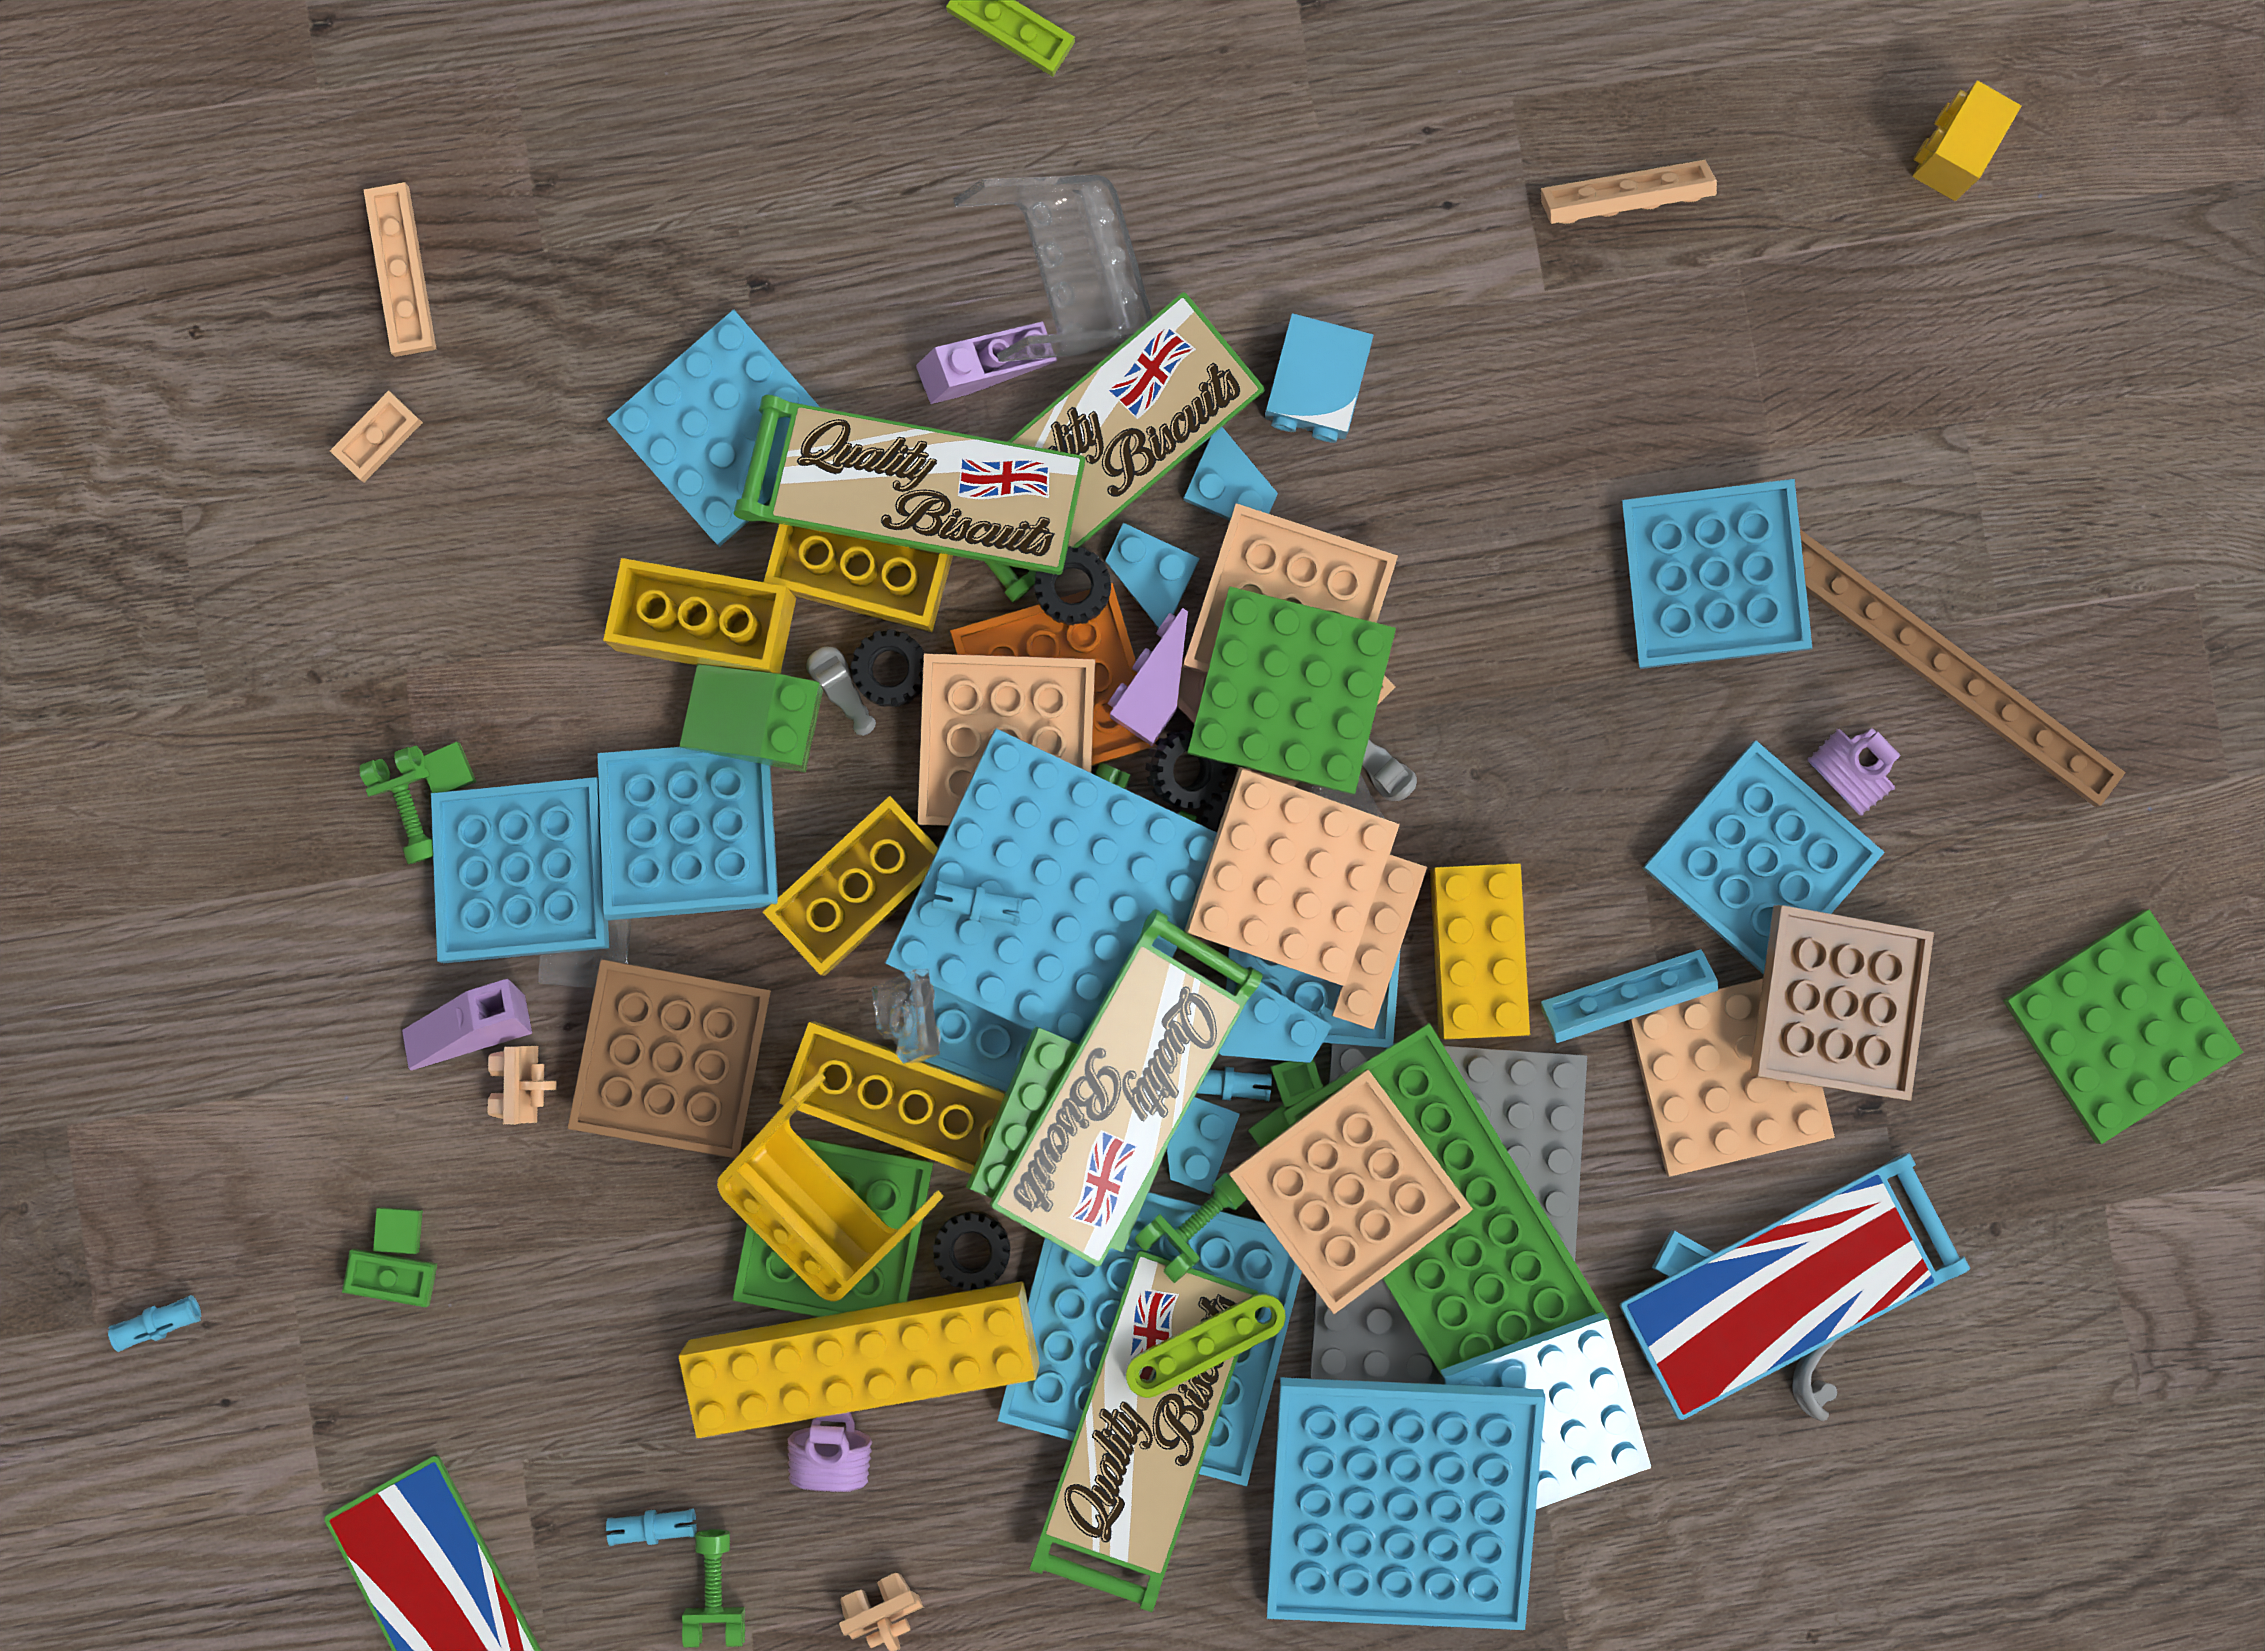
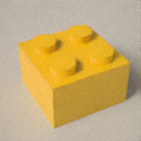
[1912,80,2022,201]

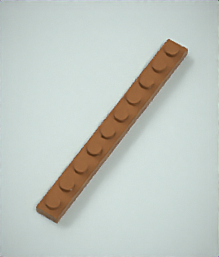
[1800,529,2126,807]

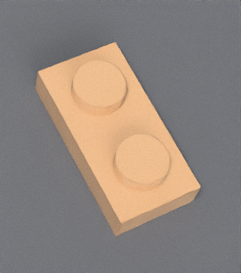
[330,390,423,482]

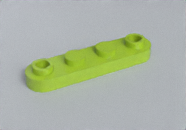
[1126,1293,1286,1398]

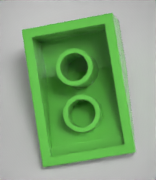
[679,664,823,773]

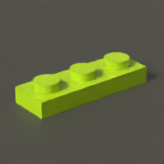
[946,0,1075,77]

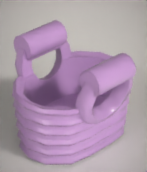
[1807,728,1900,816]
[788,1412,872,1492]

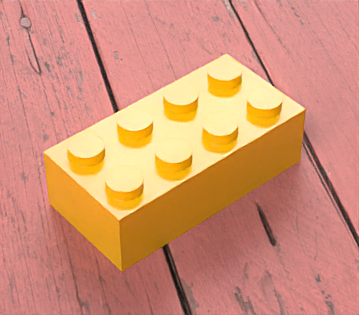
[764,524,953,632]
[603,558,796,674]
[763,796,939,976]
[1430,863,1530,1039]

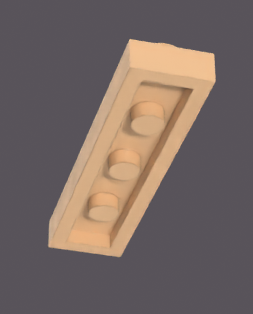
[1541,160,1717,224]
[363,182,436,357]
[1332,854,1427,1030]

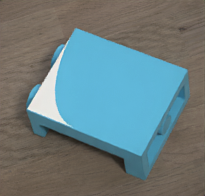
[1264,313,1374,443]

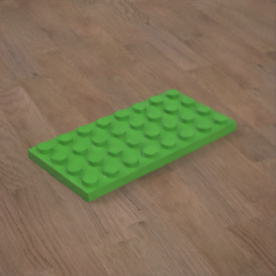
[1282,1023,1610,1376]

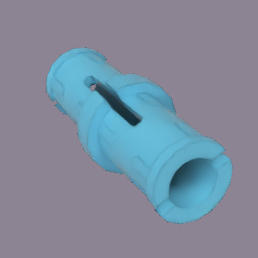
[932,881,1023,926]
[1197,1067,1272,1102]
[108,1295,201,1352]
[606,1509,697,1546]

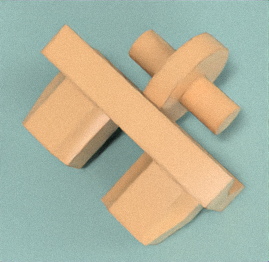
[488,1046,556,1125]
[839,1573,923,1651]

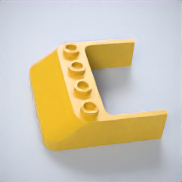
[717,1072,944,1301]

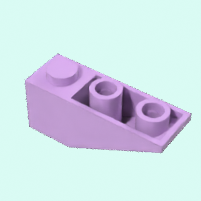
[916,321,1057,404]
[1108,608,1188,746]
[402,979,532,1071]

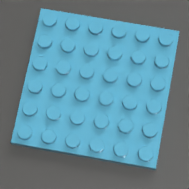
[885,728,1217,1045]
[998,1192,1302,1486]
[1266,1378,1546,1630]

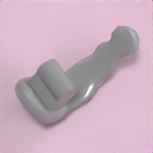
[806,646,876,736]
[1362,740,1417,801]
[1792,1335,1844,1421]

